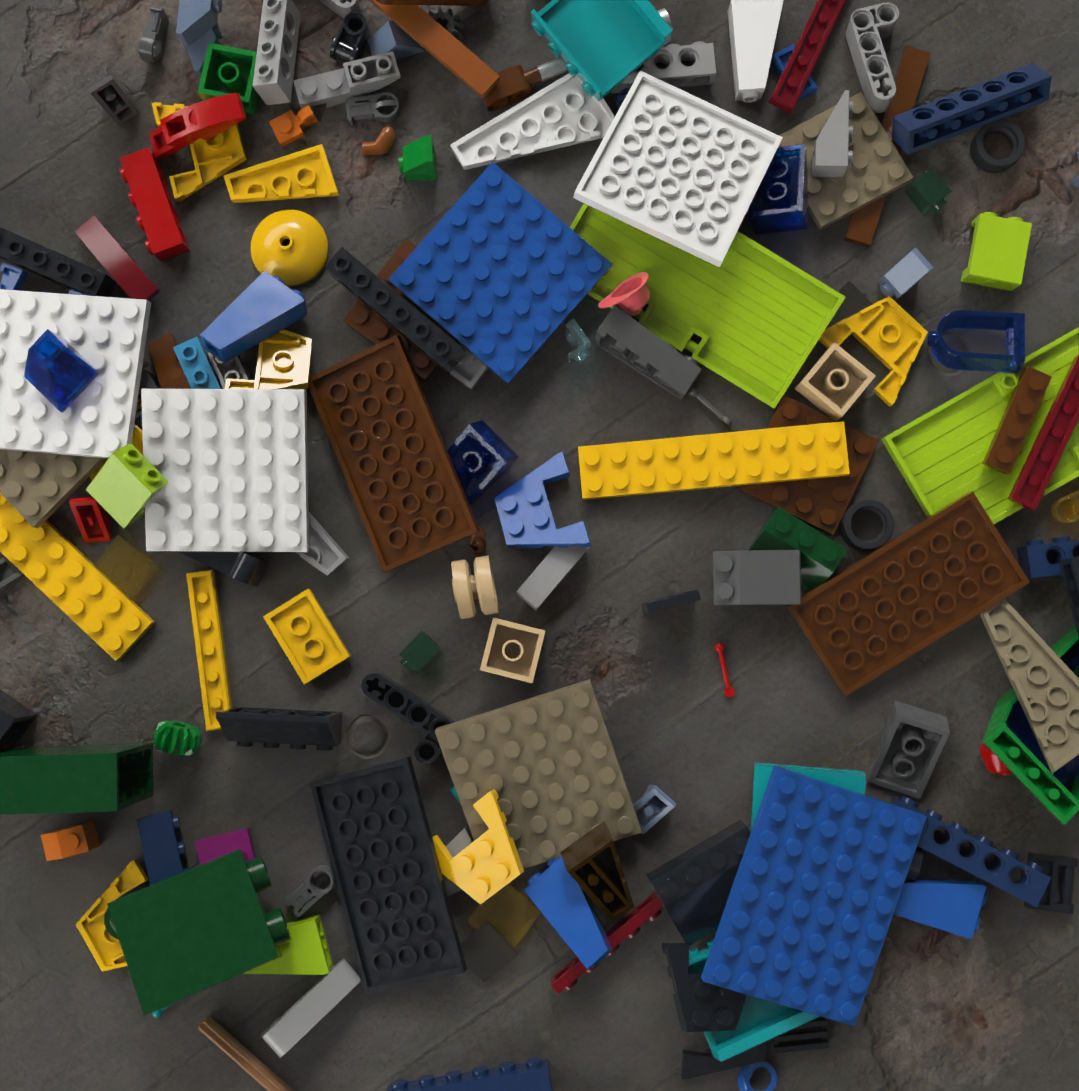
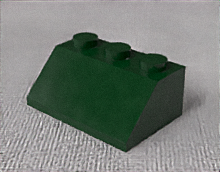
[748,507,847,593]

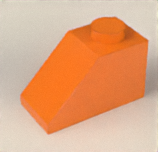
[41,820,100,861]

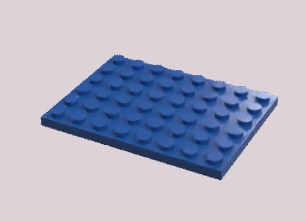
[701,765,927,1026]

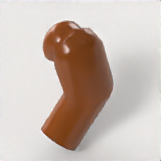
[362,126,396,156]

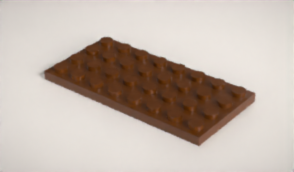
[308,335,480,573]
[787,491,1030,697]

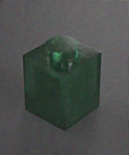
[905,167,952,216]
[399,631,443,673]

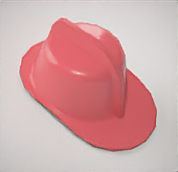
[598,272,650,316]

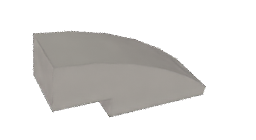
[516,545,589,610]

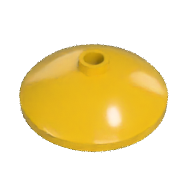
[251,210,329,287]

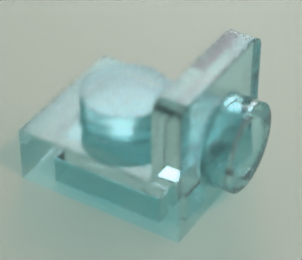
[564,318,592,364]

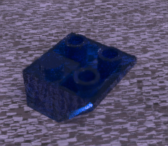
[24,329,100,413]

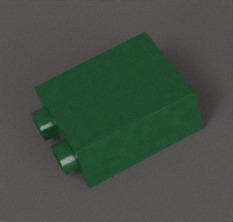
[0,743,153,815]
[107,849,291,1016]

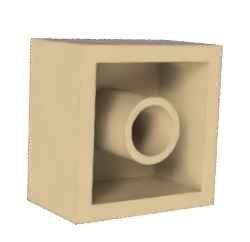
[795,342,876,421]
[480,618,545,683]

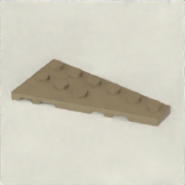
[980,598,1079,774]

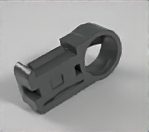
[139,6,169,64]
[345,92,400,126]
[284,865,335,917]

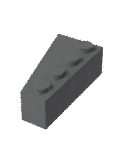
[595,305,701,400]

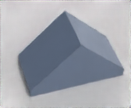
[367,21,424,60]

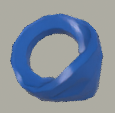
[738,1061,777,1091]

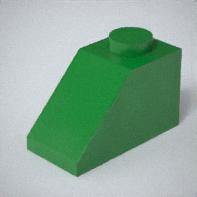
[398,135,437,182]

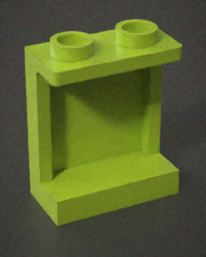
[961,212,1032,291]
[86,443,168,528]

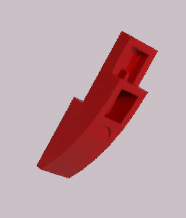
[148,93,246,160]

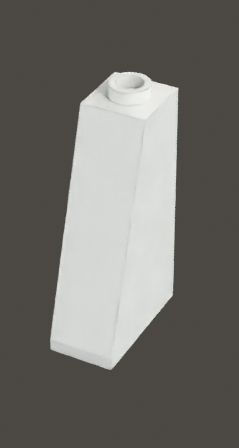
[728,0,784,103]

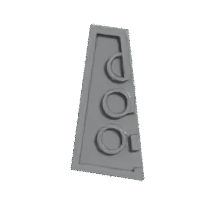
[296,511,349,576]

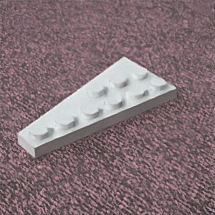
[450,73,615,170]

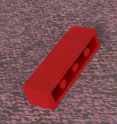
[119,147,190,262]

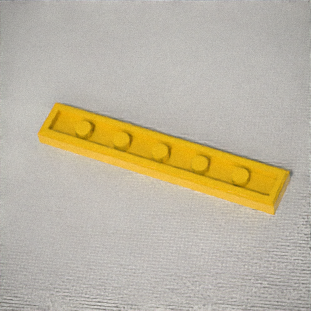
[186,570,232,731]

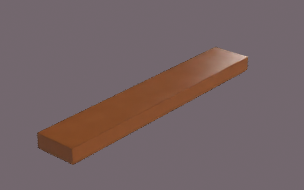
[369,0,500,99]

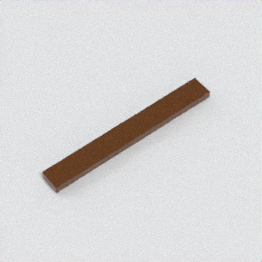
[844,45,931,248]

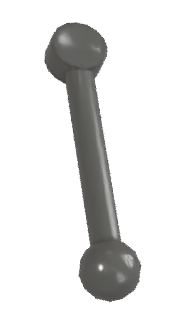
[689,387,732,427]

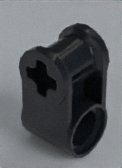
[330,11,371,62]

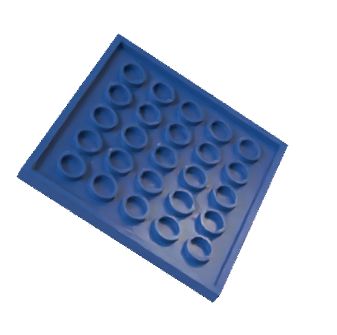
[388,162,612,385]

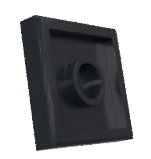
[642,589,701,614]

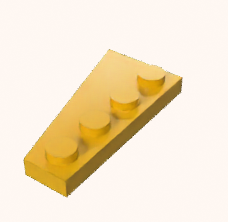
[223,144,339,203]

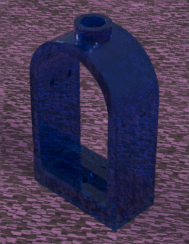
[927,310,1025,373]

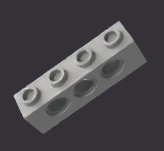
[253,0,301,105]
[611,41,716,94]

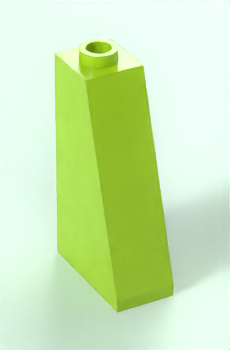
[243,914,334,975]

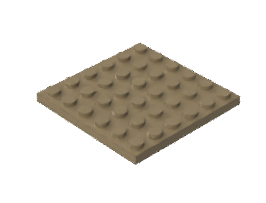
[435,679,642,869]

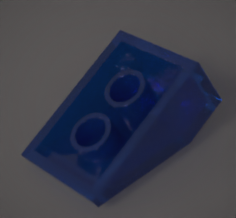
[749,144,809,235]
[447,420,519,506]

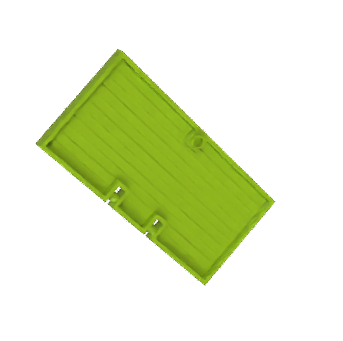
[570,203,846,409]
[881,327,1079,524]

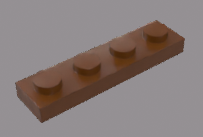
[982,366,1052,474]

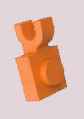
[269,105,318,148]

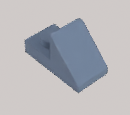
[633,785,676,834]

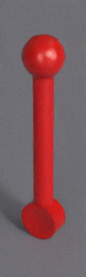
[714,642,735,697]

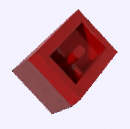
[69,497,112,543]

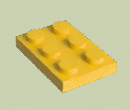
[263,589,351,685]

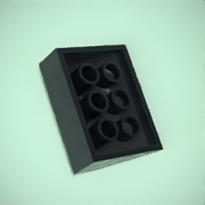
[216,707,342,751]
[646,819,751,945]

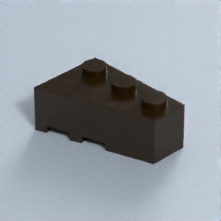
[560,821,634,923]

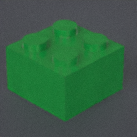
[197,43,260,115]

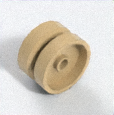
[451,555,499,619]

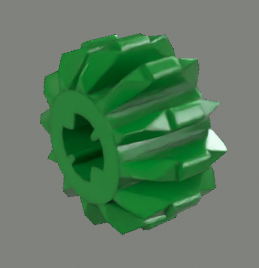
[153,720,201,756]

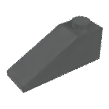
[88,75,140,126]

